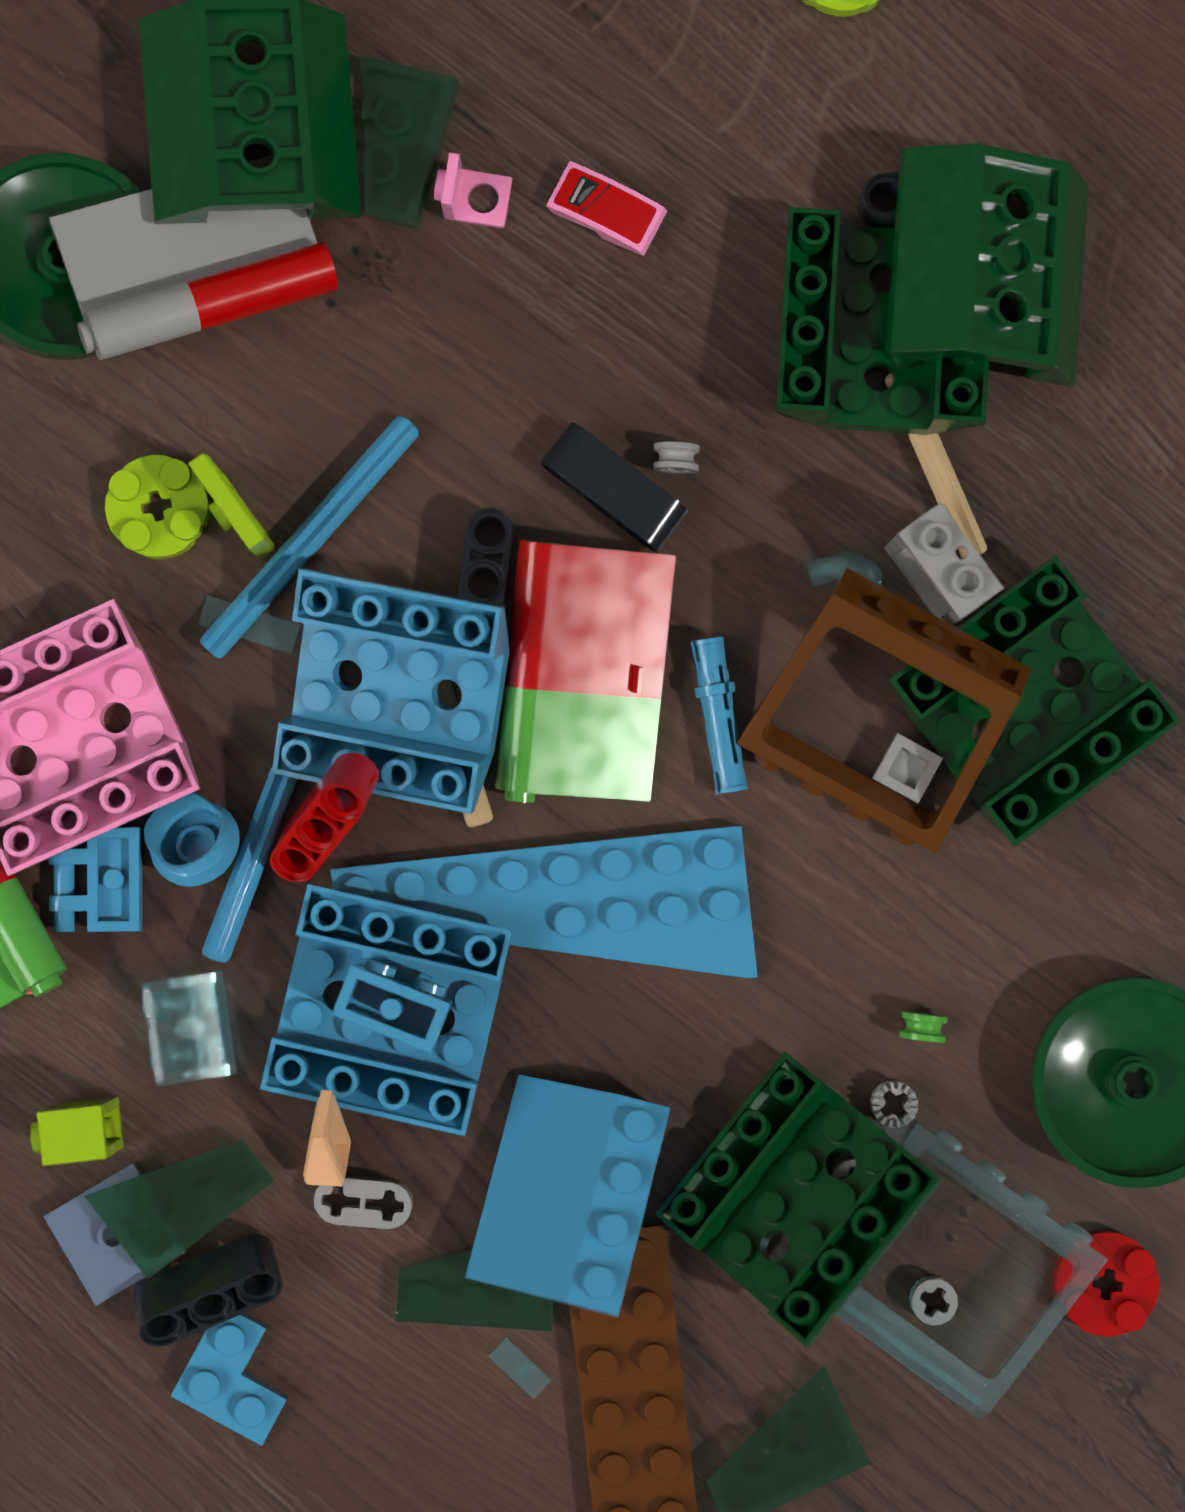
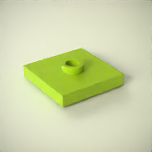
[188,453,276,561]

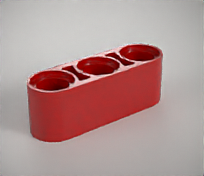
[270,752,379,883]

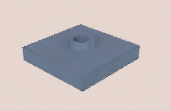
[43,1162,188,1306]

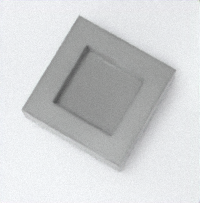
[871,733,943,804]

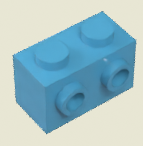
[332,958,453,1053]

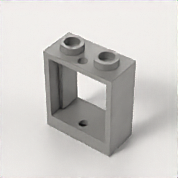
[884,503,1004,625]

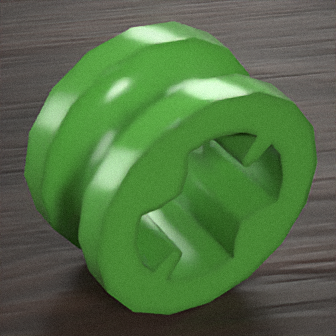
[899,1011,948,1043]

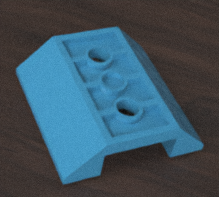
[272,568,509,814]
[260,884,512,1136]

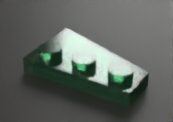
[360,55,460,230]
[705,1366,870,1512]

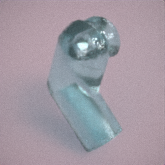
[806,551,883,587]

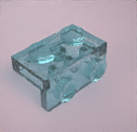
[142,971,237,1087]

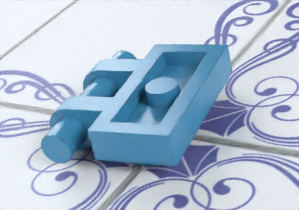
[49,827,143,932]

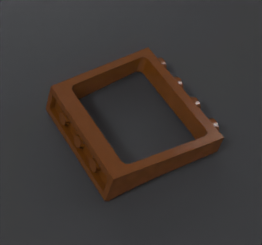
[737,568,1031,853]

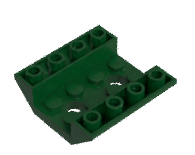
[139,0,361,224]
[886,143,1089,387]
[776,207,989,435]
[888,555,1182,847]
[655,1052,943,1349]

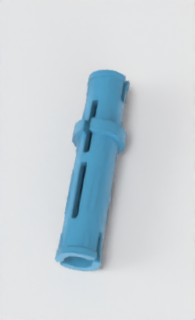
[691,636,748,794]

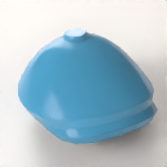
[144,793,240,887]

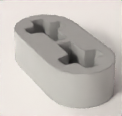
[313,1175,413,1229]

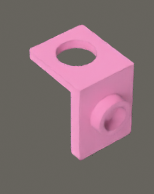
[434,152,512,228]

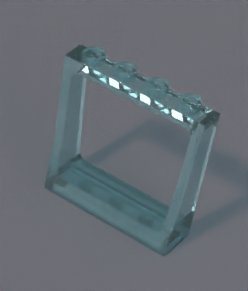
[836,1123,1108,1419]

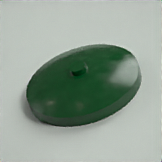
[0,153,142,360]
[1030,977,1185,1188]

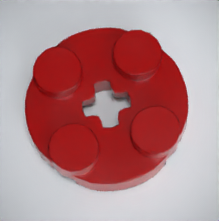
[1053,1230,1160,1337]

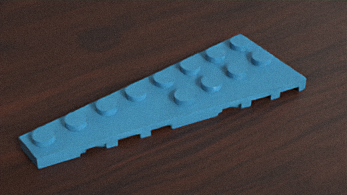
[331,826,758,978]

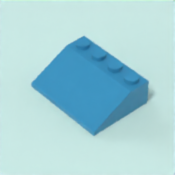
[465,1074,670,1318]

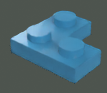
[171,1313,289,1446]

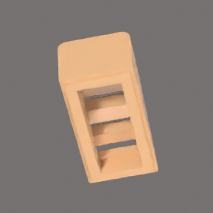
[303,1090,351,1187]

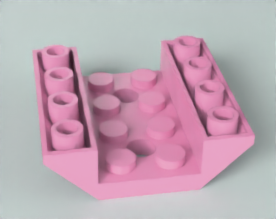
[0,599,200,876]

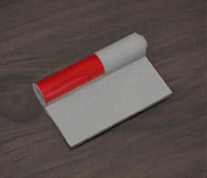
[49,155,338,360]

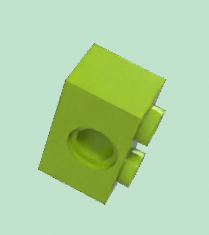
[31,1097,124,1166]

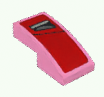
[546,161,667,256]

